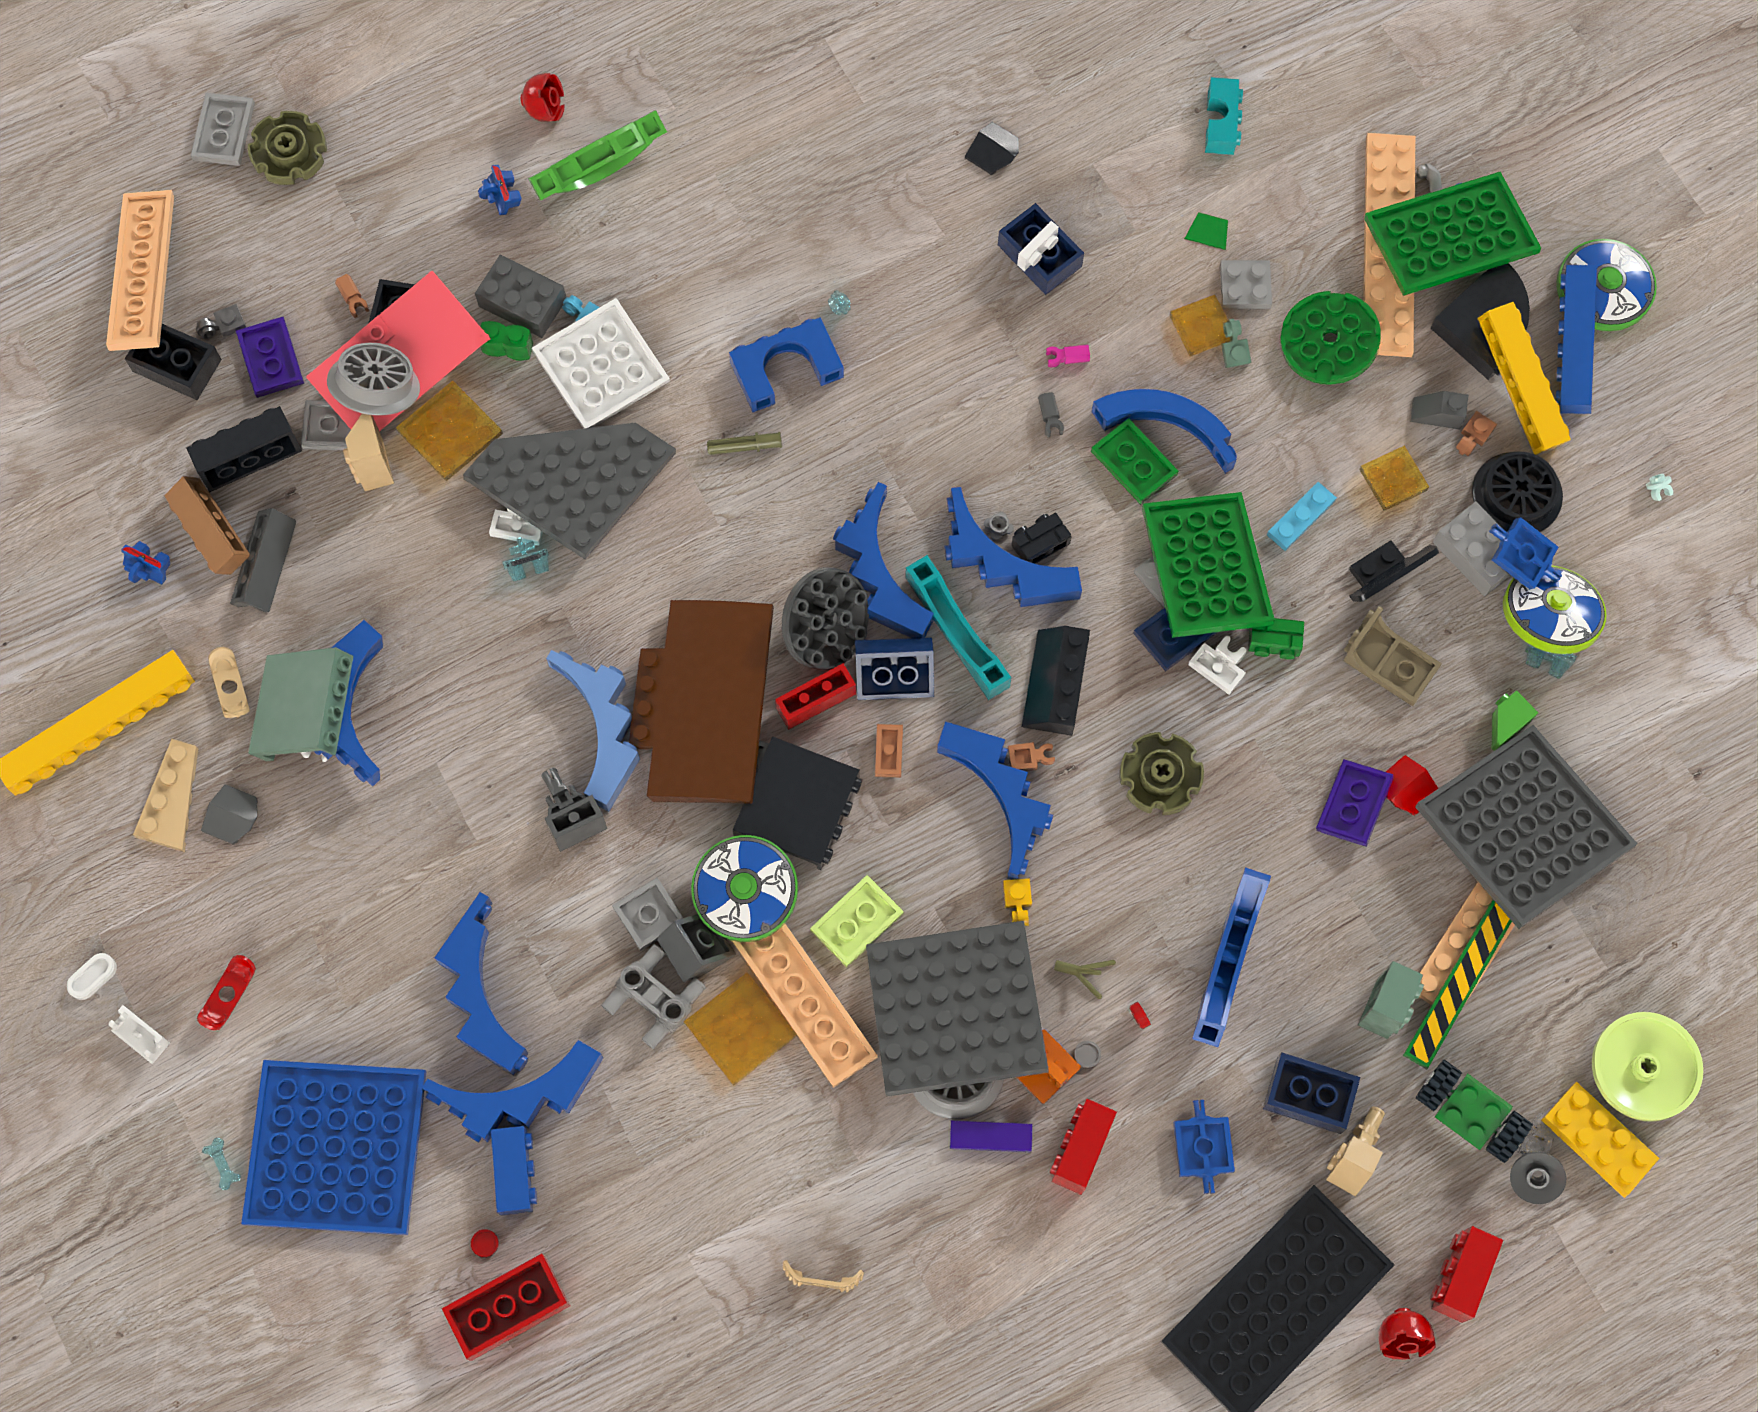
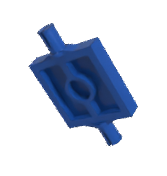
[1489,517,1562,590]
[1173,1100,1235,1194]

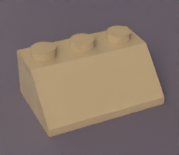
[343,413,394,491]

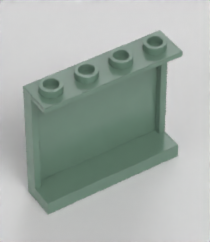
[248,647,353,761]

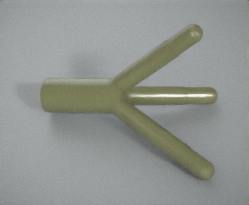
[1054,960,1116,999]

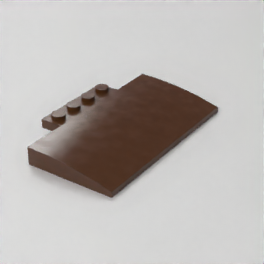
[629,600,774,803]

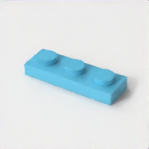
[1267,482,1337,551]

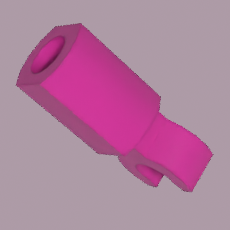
[1046,344,1090,368]

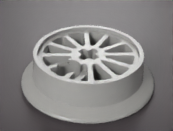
[327,343,420,415]
[913,1079,1004,1119]

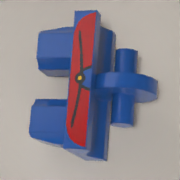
[478,164,521,215]
[121,541,170,585]

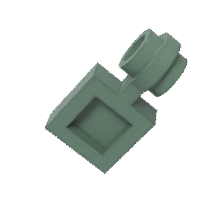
[1221,319,1252,368]

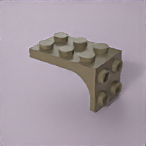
[1343,606,1442,706]

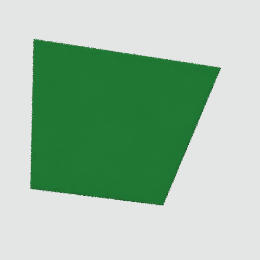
[1184,212,1228,250]

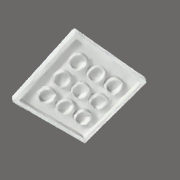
[532,298,670,429]

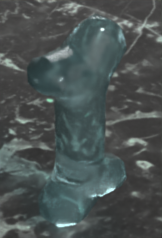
[202,1138,241,1190]

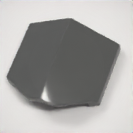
[201,784,258,845]

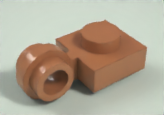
[1456,411,1497,456]

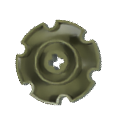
[248,111,327,185]
[1119,732,1204,815]

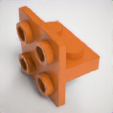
[1016,1029,1081,1104]

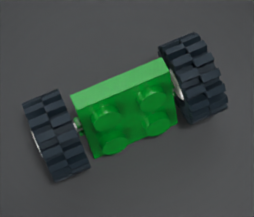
[1416,1059,1533,1163]

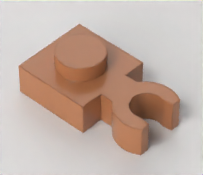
[1007,742,1055,771]

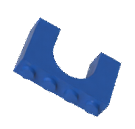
[729,317,844,413]

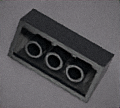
[1021,626,1090,736]

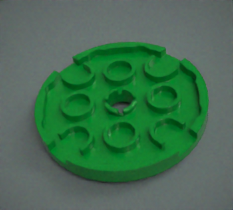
[1280,291,1381,385]

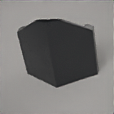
[965,122,1019,175]

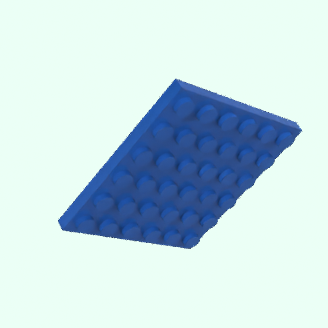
[241,1060,427,1235]

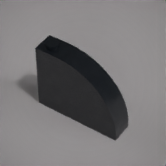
[1430,263,1530,380]

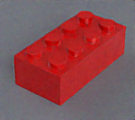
[441,1253,571,1361]

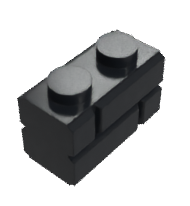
[1012,512,1072,564]

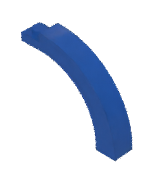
[1091,389,1237,473]

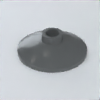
[1510,1152,1566,1204]

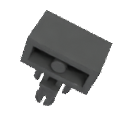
[541,768,607,852]

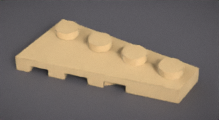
[133,739,198,852]

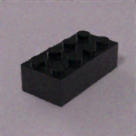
[186,406,302,493]

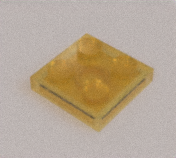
[1169,295,1230,356]
[1359,445,1429,511]

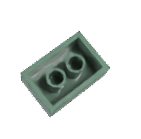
[1358,961,1424,1039]

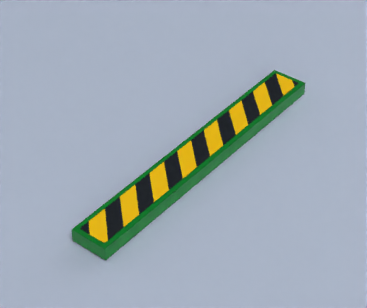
[1403,899,1512,1070]

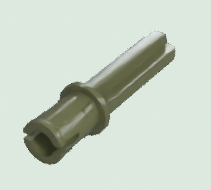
[707,432,782,455]

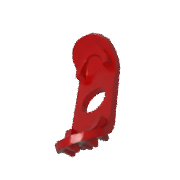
[197,955,256,1030]

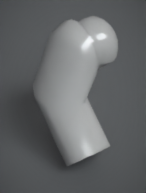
[1417,164,1442,193]

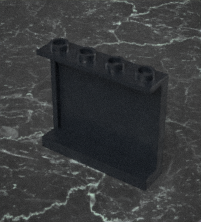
[733,736,863,870]

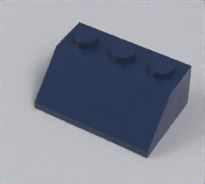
[855,637,935,700]

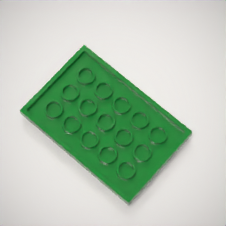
[1364,171,1541,296]
[1142,492,1275,638]

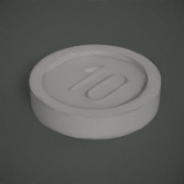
[1074,1041,1101,1069]

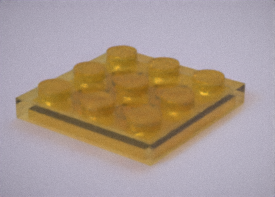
[396,380,503,481]
[684,972,797,1086]

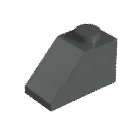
[1410,391,1469,430]

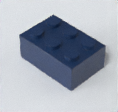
[997,203,1084,295]
[1263,1052,1361,1134]

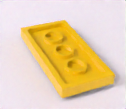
[1541,1081,1660,1198]

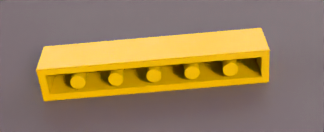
[1478,302,1571,455]

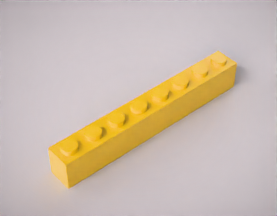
[0,650,195,796]

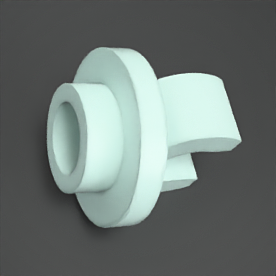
[1646,474,1673,501]

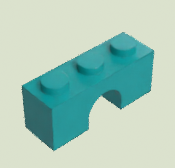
[1205,77,1243,155]

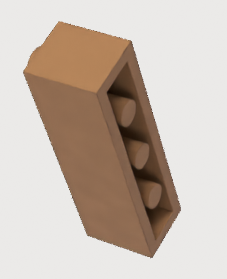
[164,476,250,575]

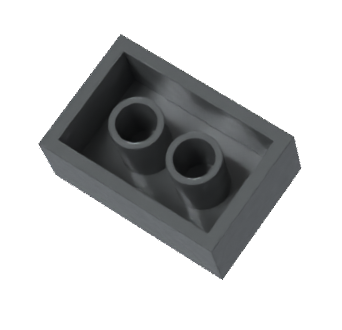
[475,254,566,338]

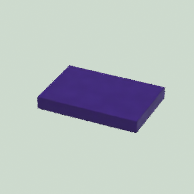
[236,316,305,398]
[1316,759,1394,847]

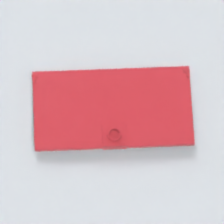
[306,270,490,432]

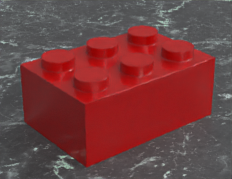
[1050,1099,1117,1195]
[1430,1226,1504,1323]

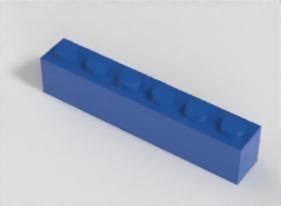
[1556,265,1597,414]

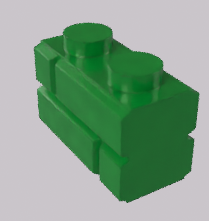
[1248,618,1304,660]

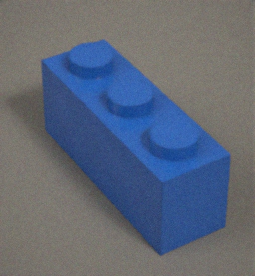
[491,1126,537,1216]

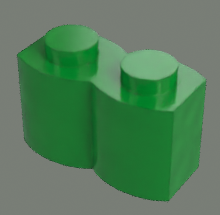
[480,321,533,361]

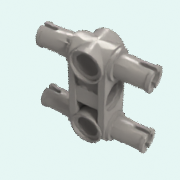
[601,944,706,1050]

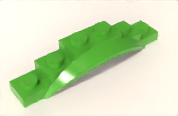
[528,110,667,200]

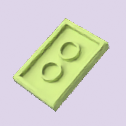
[810,875,904,968]

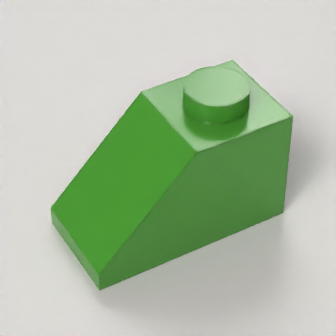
[1492,690,1538,751]

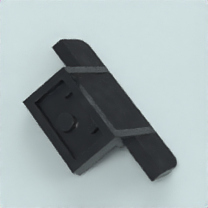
[1349,540,1439,602]

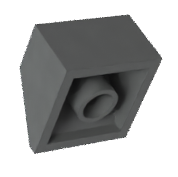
[656,914,736,983]

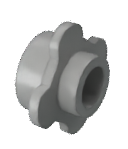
[984,512,1014,540]

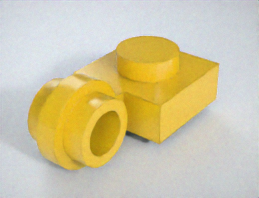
[1003,878,1032,926]

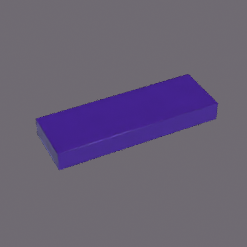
[950,1120,1032,1153]

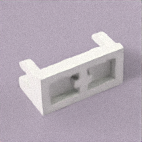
[109,1005,170,1064]

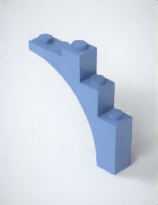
[546,650,640,812]

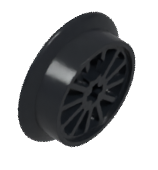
[1472,452,1563,532]

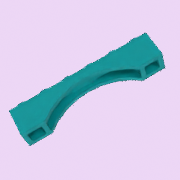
[905,555,1012,701]

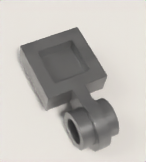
[196,304,246,339]

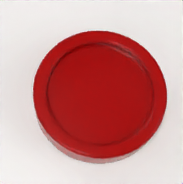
[471,1229,499,1258]

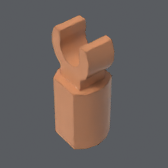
[335,274,369,318]

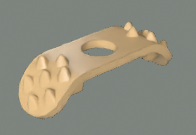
[208,647,250,719]
[783,1259,864,1292]

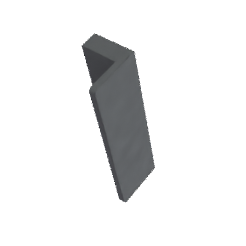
[230,508,296,613]

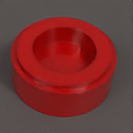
[1129,1001,1151,1029]

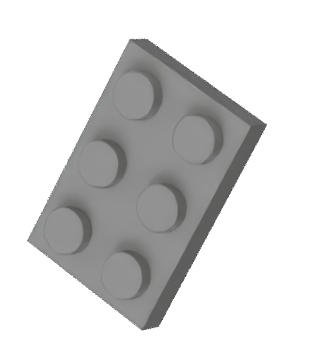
[191,93,255,166]

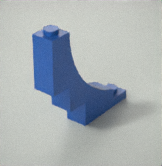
[434,892,528,1076]

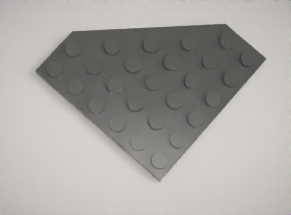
[463,422,676,559]

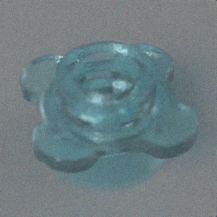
[828,290,851,315]

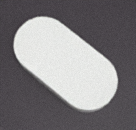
[67,953,117,1000]

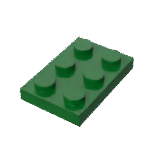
[1091,418,1179,505]

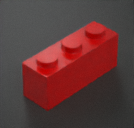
[775,663,856,730]

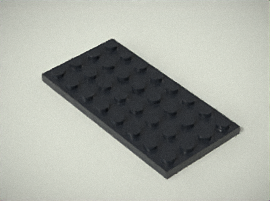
[1160,1185,1395,1412]

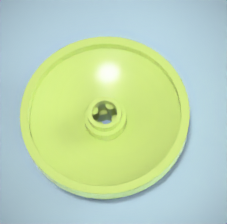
[1592,1012,1703,1121]

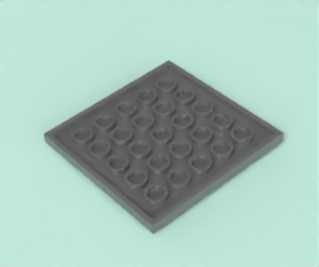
[1415,725,1638,929]
[866,921,1049,1097]

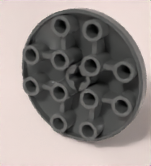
[781,567,869,670]

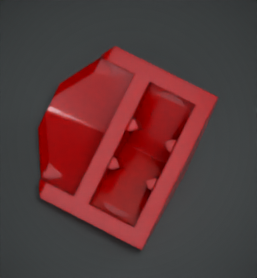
[1385,755,1439,816]

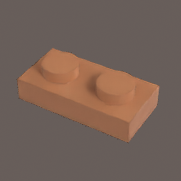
[875,724,903,778]

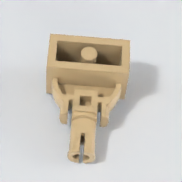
[1326,1106,1385,1197]

